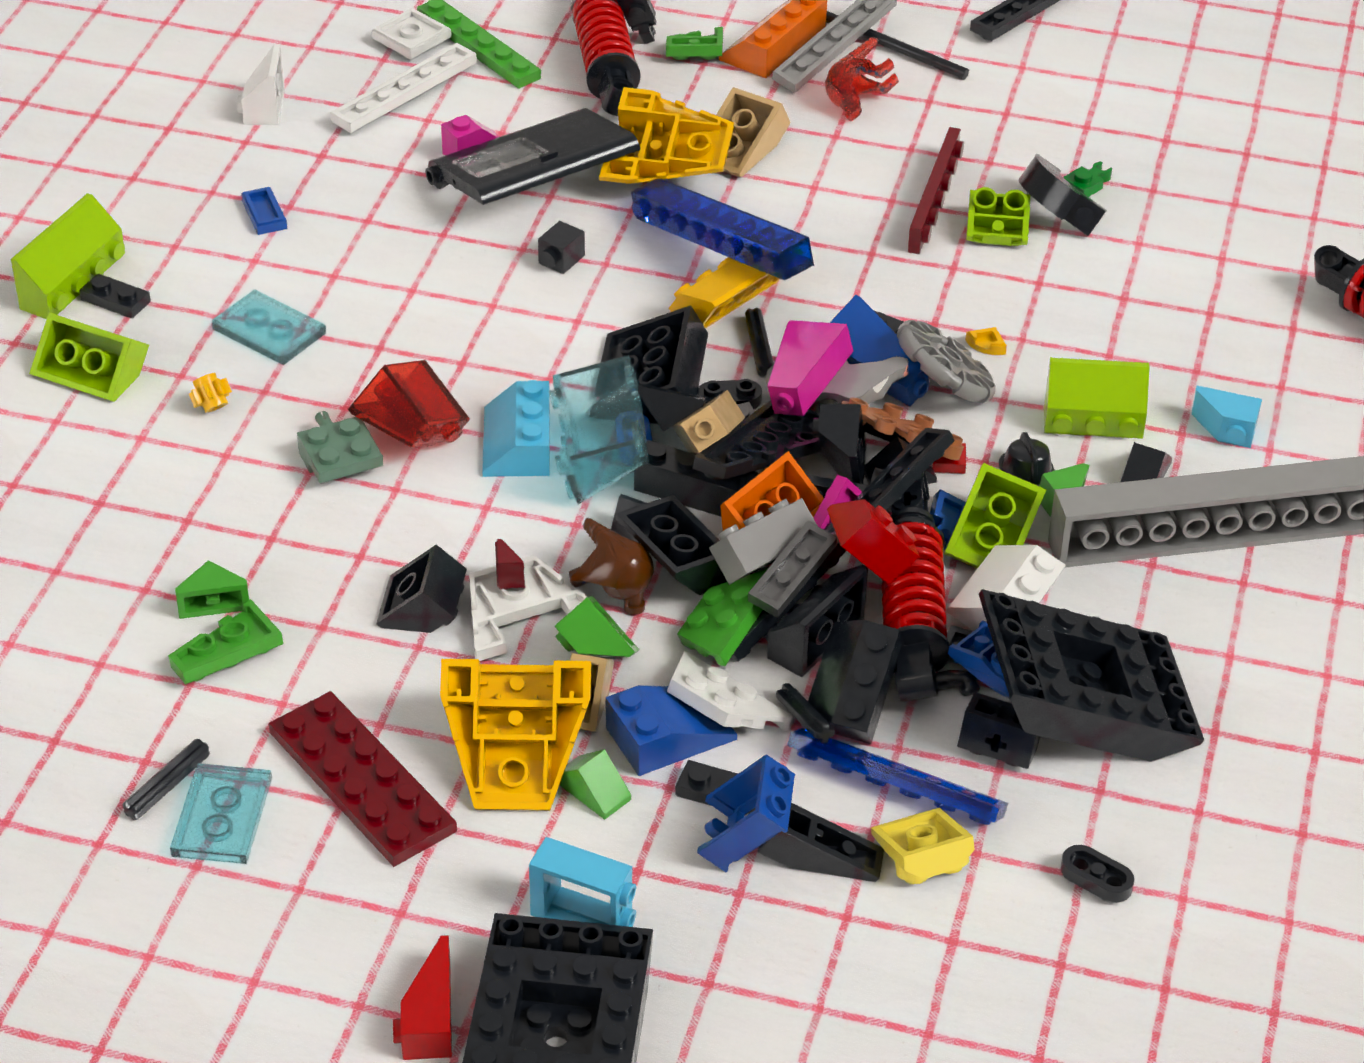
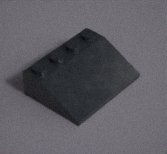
[589,305,708,424]

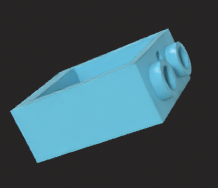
[529,837,636,927]

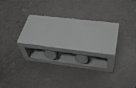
[709,498,818,585]

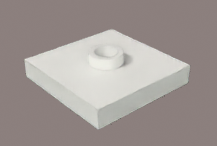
[372,8,451,60]

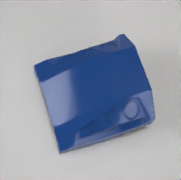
[948,621,1010,700]

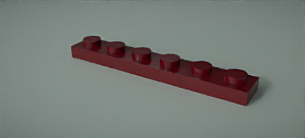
[908,127,964,254]

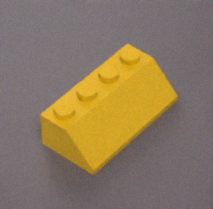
[668,239,802,329]

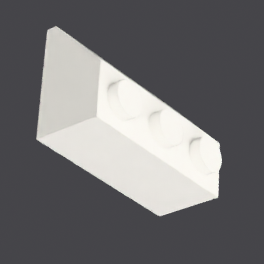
[946,545,1066,631]

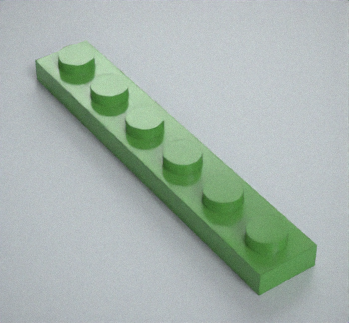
[417,0,541,89]

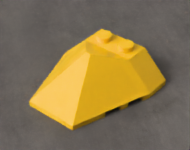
[599,87,734,184]
[440,659,591,811]

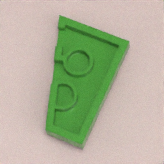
[168,599,284,685]

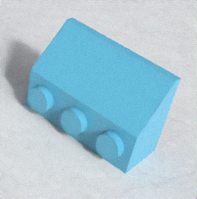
[482,380,550,477]

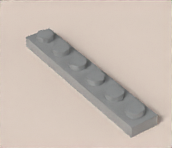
[772,0,897,93]

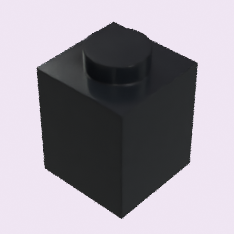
[538,221,585,274]

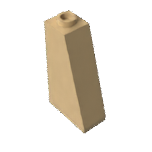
[672,390,745,453]

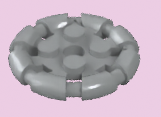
[897,320,995,403]

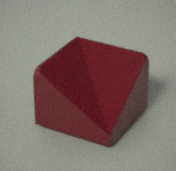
[495,539,525,589]

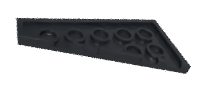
[693,400,821,480]

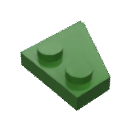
[666,27,723,60]

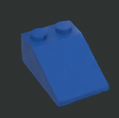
[605,685,737,776]

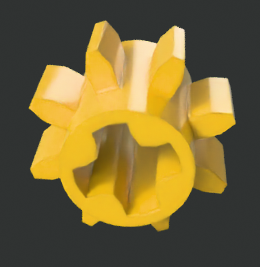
[189,373,232,413]

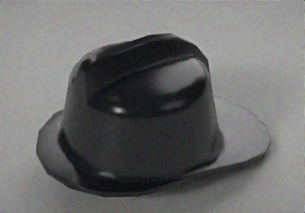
[999,432,1055,486]

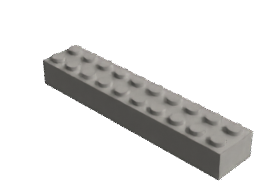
[1048,456,1364,567]

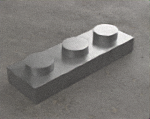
[748,521,837,618]

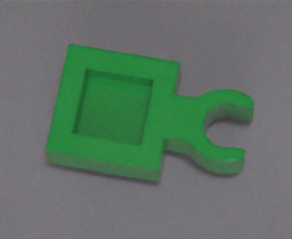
[1063,161,1112,197]

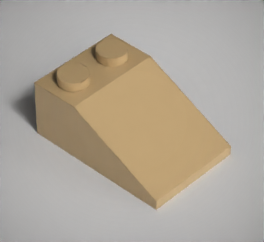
[716,87,791,177]

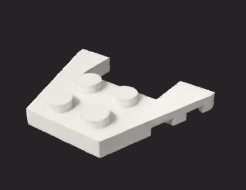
[469,555,586,661]

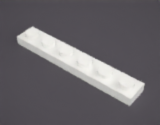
[330,43,477,133]

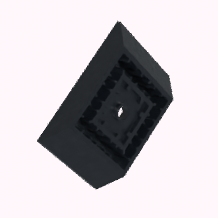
[978,589,1204,762]
[462,913,653,1063]

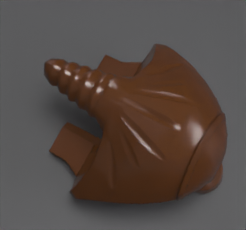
[569,518,654,615]

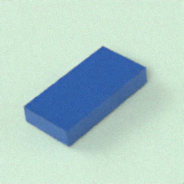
[241,187,287,235]

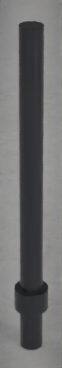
[826,11,969,79]

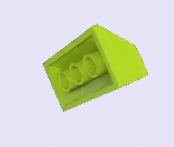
[11,193,125,319]

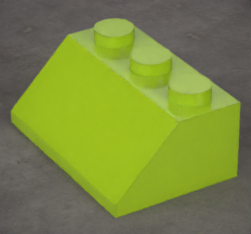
[29,313,149,402]
[1043,357,1150,439]

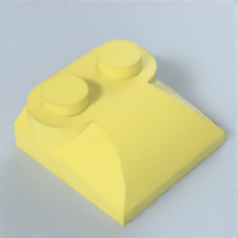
[871,807,975,884]

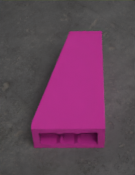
[767,320,853,416]

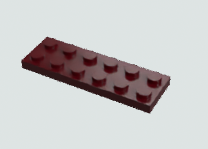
[269,691,457,867]

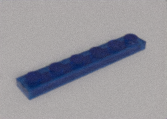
[787,728,1008,825]

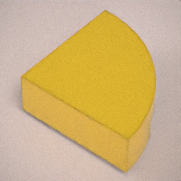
[965,327,1007,355]

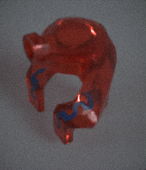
[825,37,899,121]

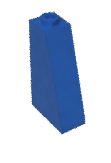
[830,295,930,407]

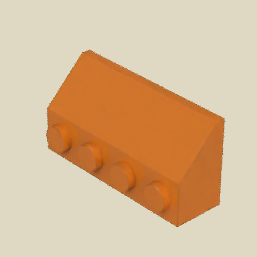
[719,0,827,78]

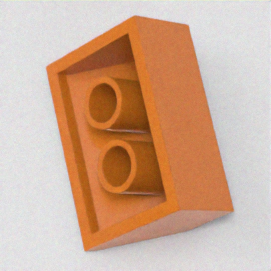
[720,451,824,531]

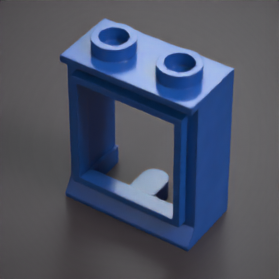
[697,754,795,872]

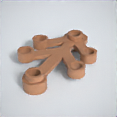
[841,397,964,460]

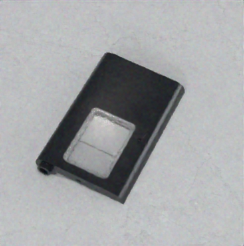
[425,108,640,205]

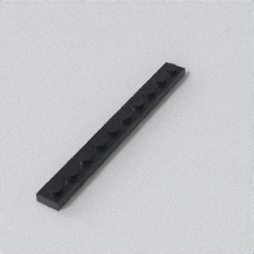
[730,428,955,662]

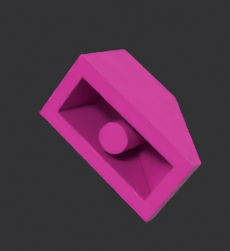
[441,115,500,155]

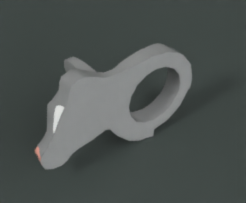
[765,357,908,404]

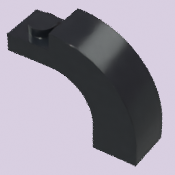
[1018,154,1107,236]

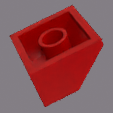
[827,499,920,584]

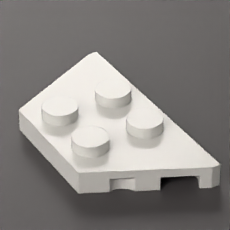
[667,651,795,730]

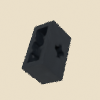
[957,692,1040,769]

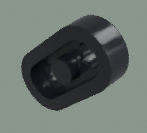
[697,379,762,409]
[1061,845,1135,903]

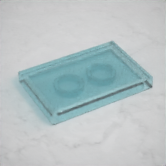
[212,289,326,365]
[170,763,272,864]

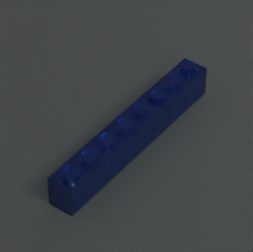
[631,178,814,281]

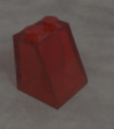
[348,360,470,447]

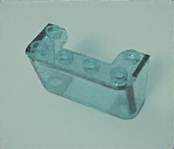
[549,355,649,505]

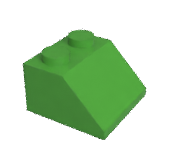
[555,596,640,657]

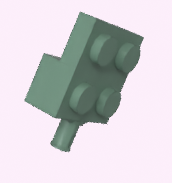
[297,411,383,483]

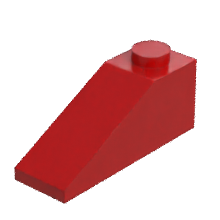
[393,935,452,1060]

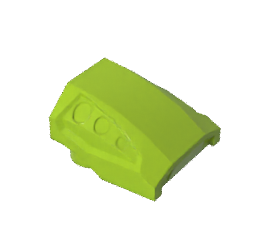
[966,187,1031,246]

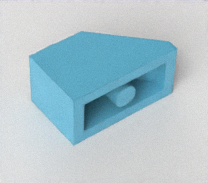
[1192,385,1262,448]

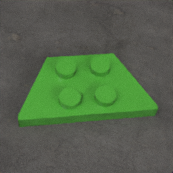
[677,568,768,666]

